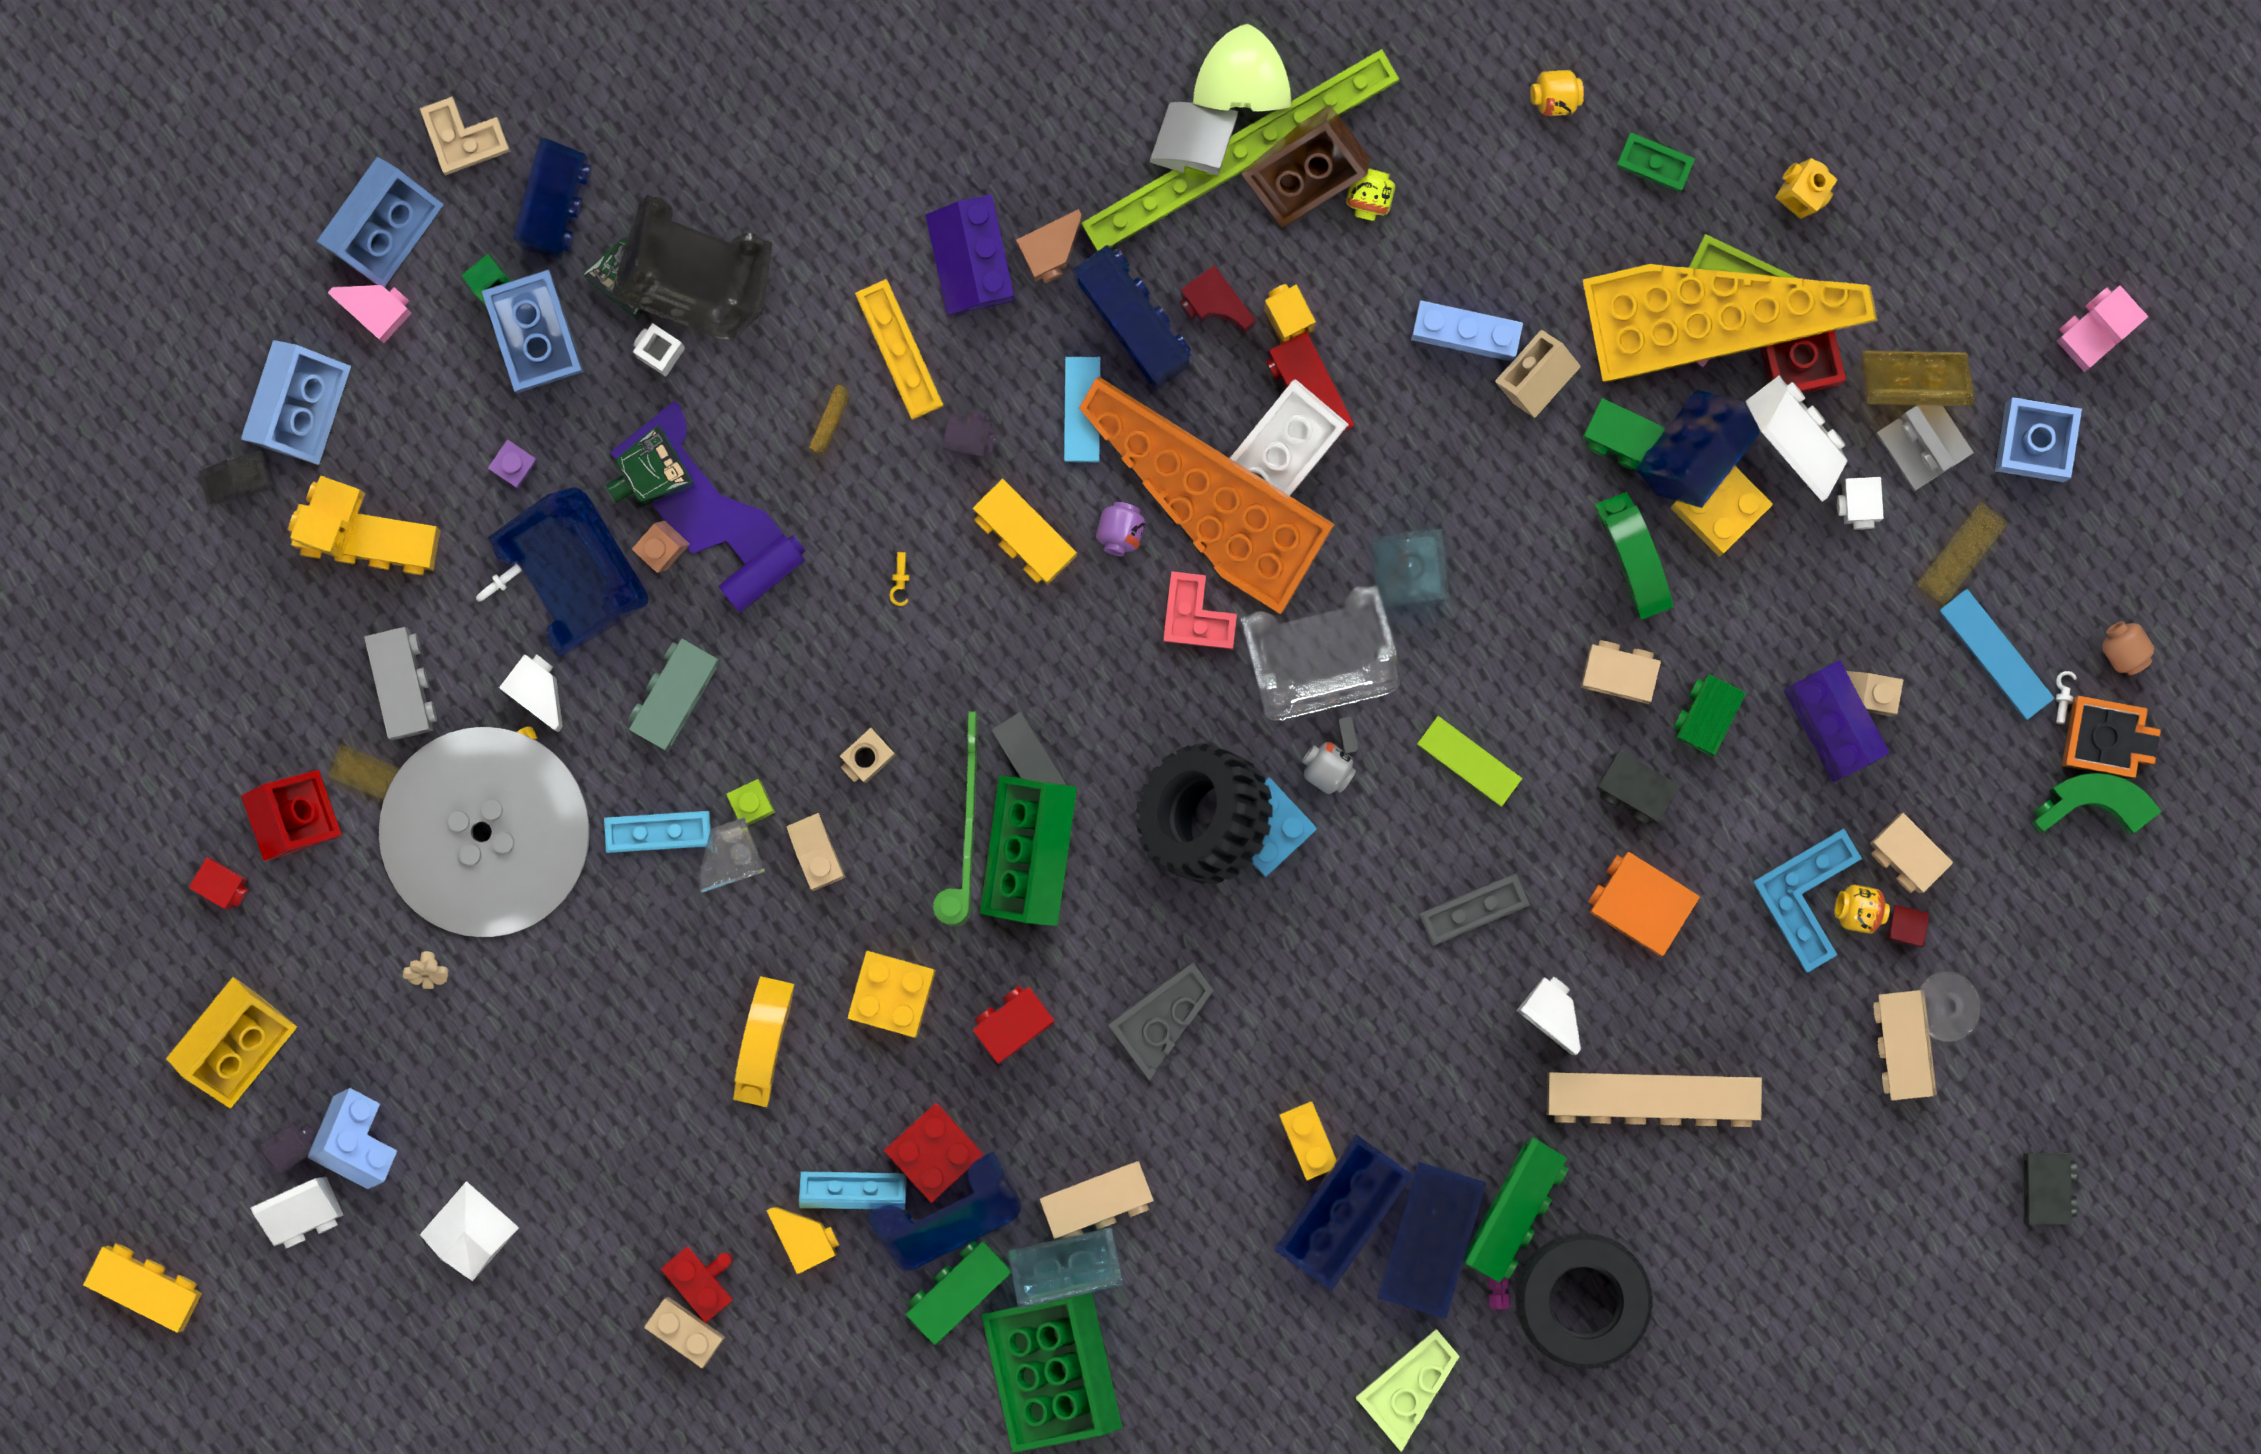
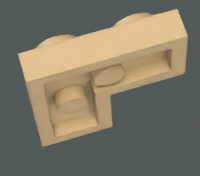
[420,97,510,175]

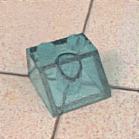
[1371,529,1449,608]

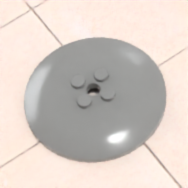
[379,727,590,937]

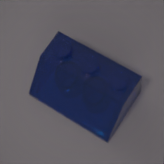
[513,137,592,259]

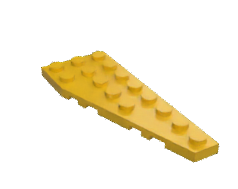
[1583,264,1878,383]

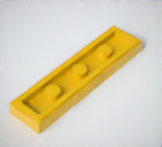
[855,279,943,420]

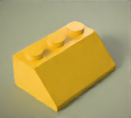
[166,977,297,1109]

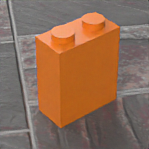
[1588,852,1700,957]

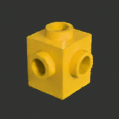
[1775,158,1838,219]

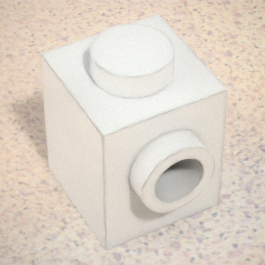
[633,323,685,377]
[1837,477,1884,530]

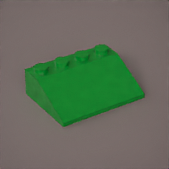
[981,1290,1123,1453]

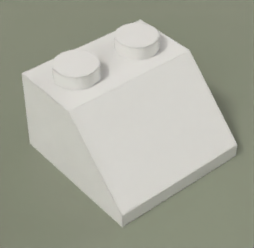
[251,1177,343,1248]

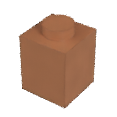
[632,521,690,573]

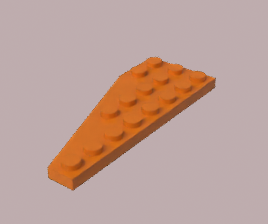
[1079,377,1335,614]

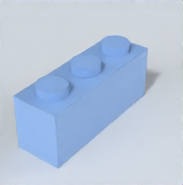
[1411,300,1523,362]

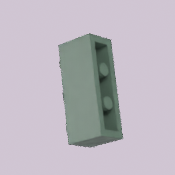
[628,638,721,752]

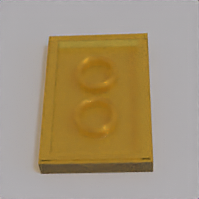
[1862,351,1974,406]

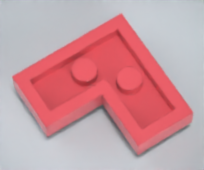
[1163,571,1237,650]

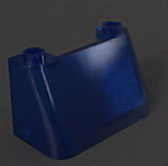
[488,487,649,656]
[866,1150,1022,1270]

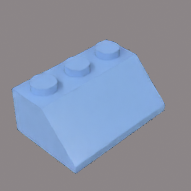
[241,340,351,465]

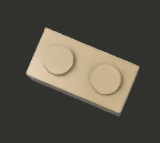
[1495,330,1581,418]
[1580,640,1661,704]
[1869,813,1953,893]
[644,1297,725,1368]

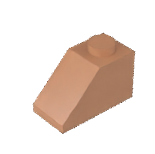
[1016,209,1082,283]

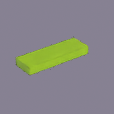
[1417,716,1523,807]

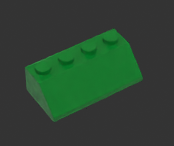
[980,775,1077,926]
[1460,1137,1569,1283]

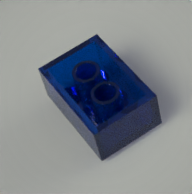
[1635,390,1761,508]

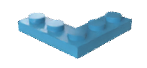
[1752,829,1862,973]

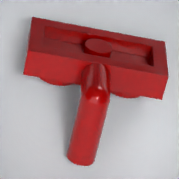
[661,1246,734,1323]

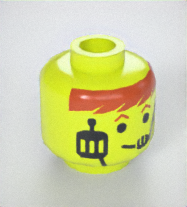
[1346,169,1395,221]

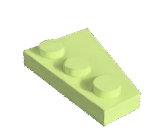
[1356,1329,1459,1452]

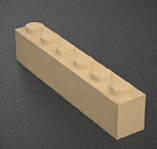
[1546,1073,1762,1127]

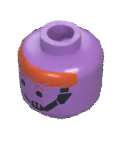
[1096,502,1146,556]

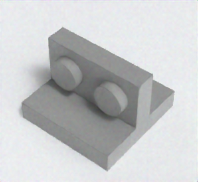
[1876,395,1974,492]

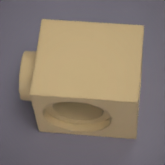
[840,728,896,784]

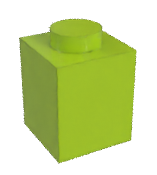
[726,779,776,827]

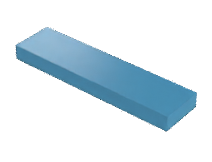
[1938,589,2055,721]

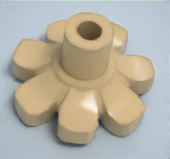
[403,951,448,989]

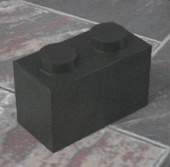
[1596,750,1680,826]
[2023,1153,2077,1225]

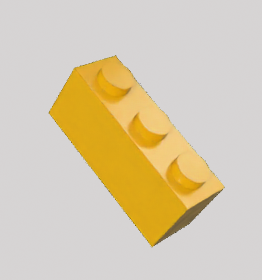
[973,479,1077,585]
[83,1243,202,1333]

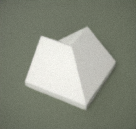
[420,1181,519,1281]

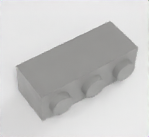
[364,627,437,741]

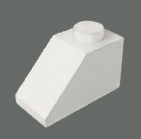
[499,654,563,732]

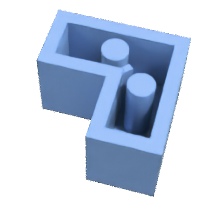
[307,1088,397,1189]

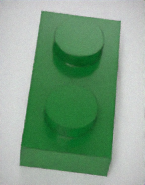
[1616,132,1695,193]

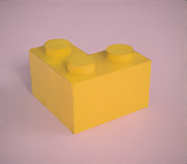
[288,476,365,559]

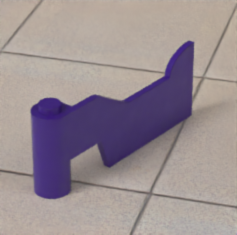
[610,401,806,613]

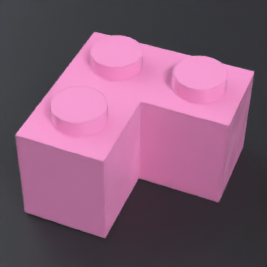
[2056,286,2148,372]

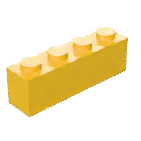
[291,504,441,575]

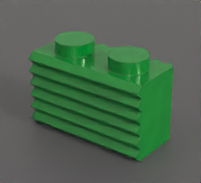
[1673,674,1746,757]

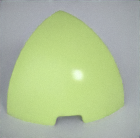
[1193,24,1291,111]

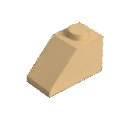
[1846,671,1903,717]
[786,813,846,891]

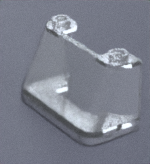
[1241,586,1401,720]

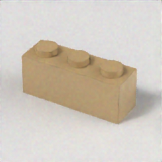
[1874,990,1937,1100]
[1040,1161,1154,1242]

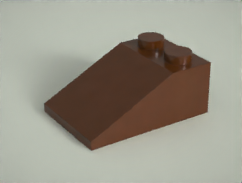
[1241,105,1370,227]

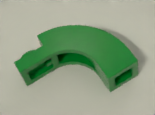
[1594,492,1674,620]
[2030,773,2162,835]

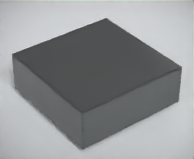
[1337,717,1358,754]

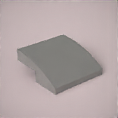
[1150,102,1238,175]

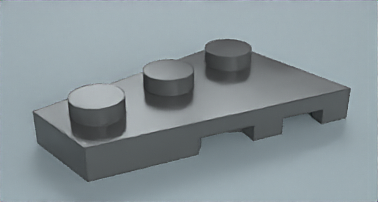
[1107,961,1214,1081]

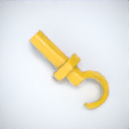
[889,552,909,606]

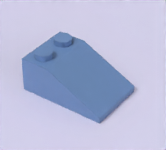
[482,270,584,393]

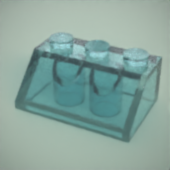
[1008,1227,1123,1309]

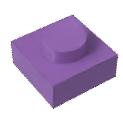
[488,439,537,488]

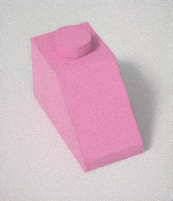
[328,285,412,343]

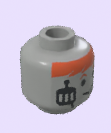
[1302,742,1356,794]

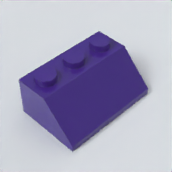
[925,194,1015,316]
[1784,660,1890,782]

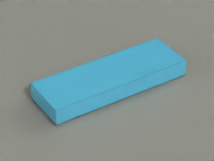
[1064,357,1100,463]
[604,811,712,853]
[799,1172,907,1210]

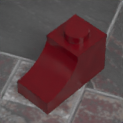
[1179,265,1256,333]

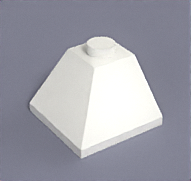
[1516,977,1581,1055]

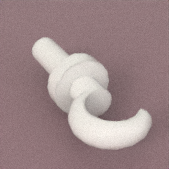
[476,564,522,602]
[2055,671,2077,724]

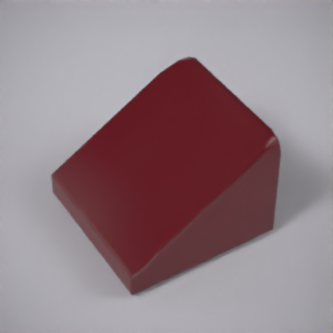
[1886,905,1929,947]

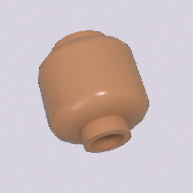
[2101,621,2155,675]

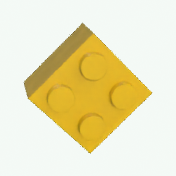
[1670,455,1773,557]
[847,951,936,1038]

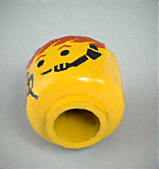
[1530,70,1584,116]
[1834,885,1890,934]

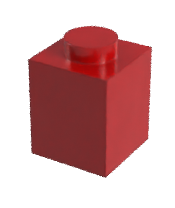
[189,858,248,910]

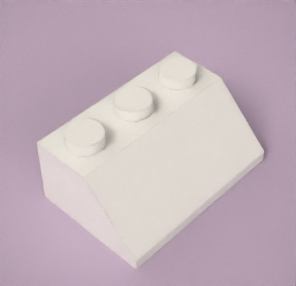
[1746,376,1847,502]

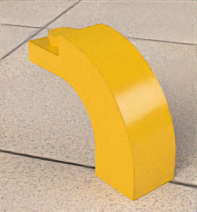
[733,976,795,1107]

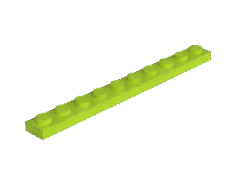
[1081,49,1399,255]

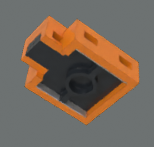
[2062,696,2161,779]

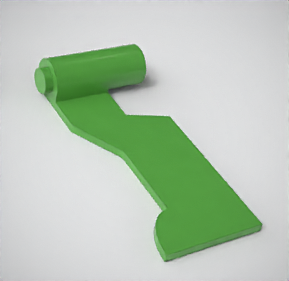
[933,712,979,927]

